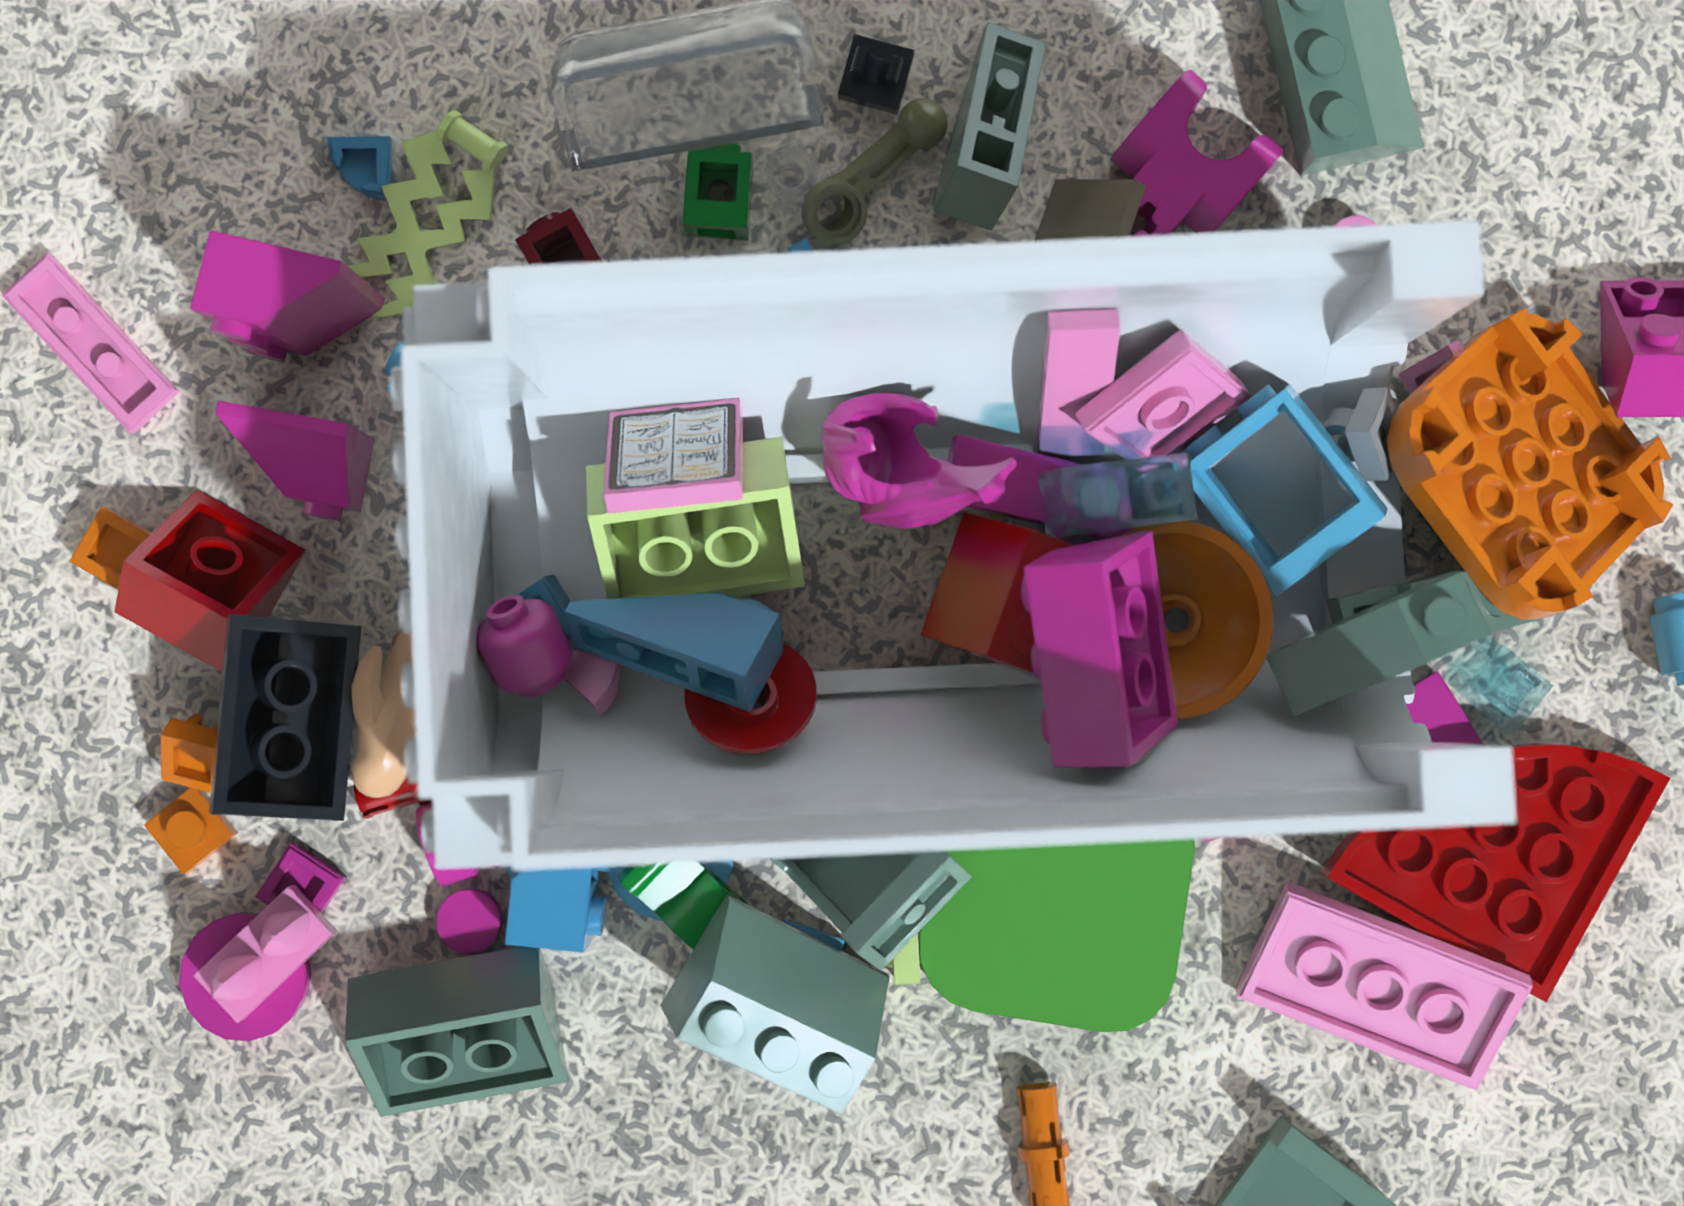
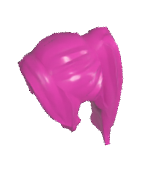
[822,393,1017,529]

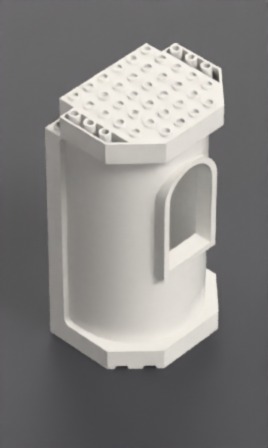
[391,220,1516,870]

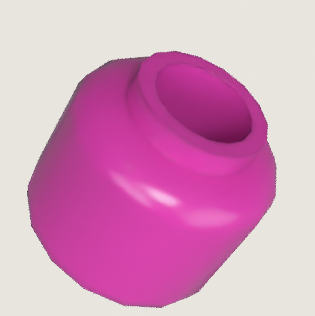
[476,595,573,697]

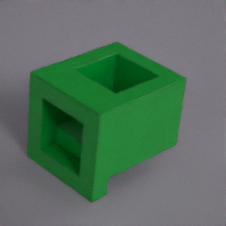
[682,141,754,241]

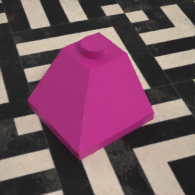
[215,401,375,521]

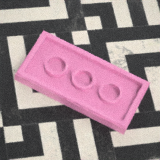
[1236,881,1533,1090]

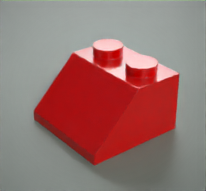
[114,489,306,672]
[920,512,1076,678]

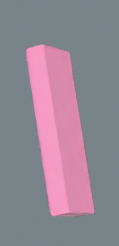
[1,253,180,434]
[1037,309,1121,457]

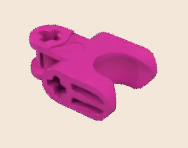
[1110,70,1283,237]

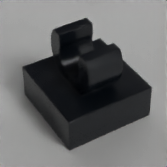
[838,34,915,115]

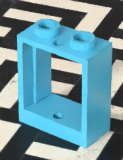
[1178,384,1388,596]

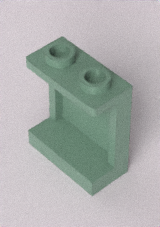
[769,850,972,971]
[1214,1115,1397,1206]

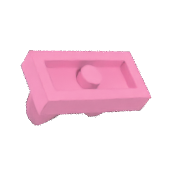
[193,884,338,1023]

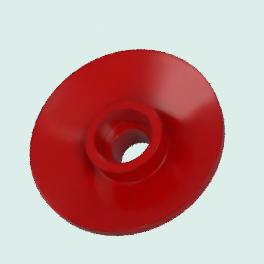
[684,643,817,754]

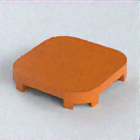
[1387,308,1673,620]

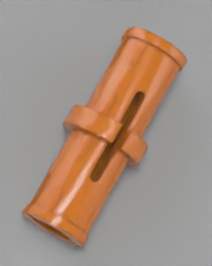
[1016,1082,1070,1206]

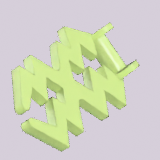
[348,110,508,318]

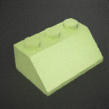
[586,437,805,599]

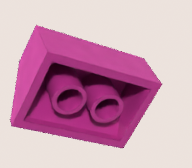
[190,230,385,362]
[1021,531,1178,767]

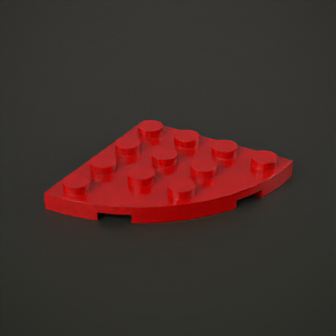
[1320,743,1671,1002]

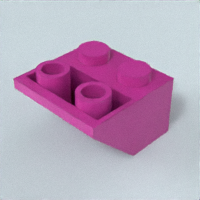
[1600,277,1684,417]

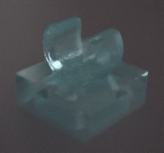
[1459,645,1554,735]

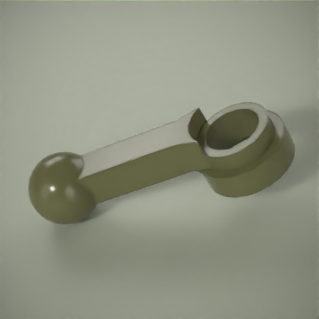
[801,98,948,246]

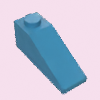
[564,592,784,712]

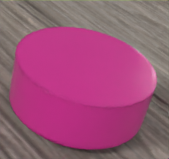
[436,888,503,954]

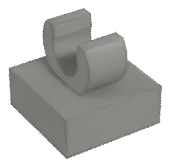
[1324,387,1397,481]

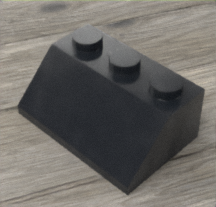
[209,614,362,821]

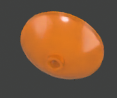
[1120,520,1274,719]

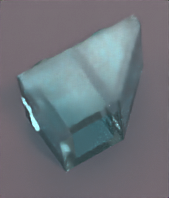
[1038,452,1197,538]

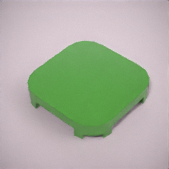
[918,838,1195,1032]

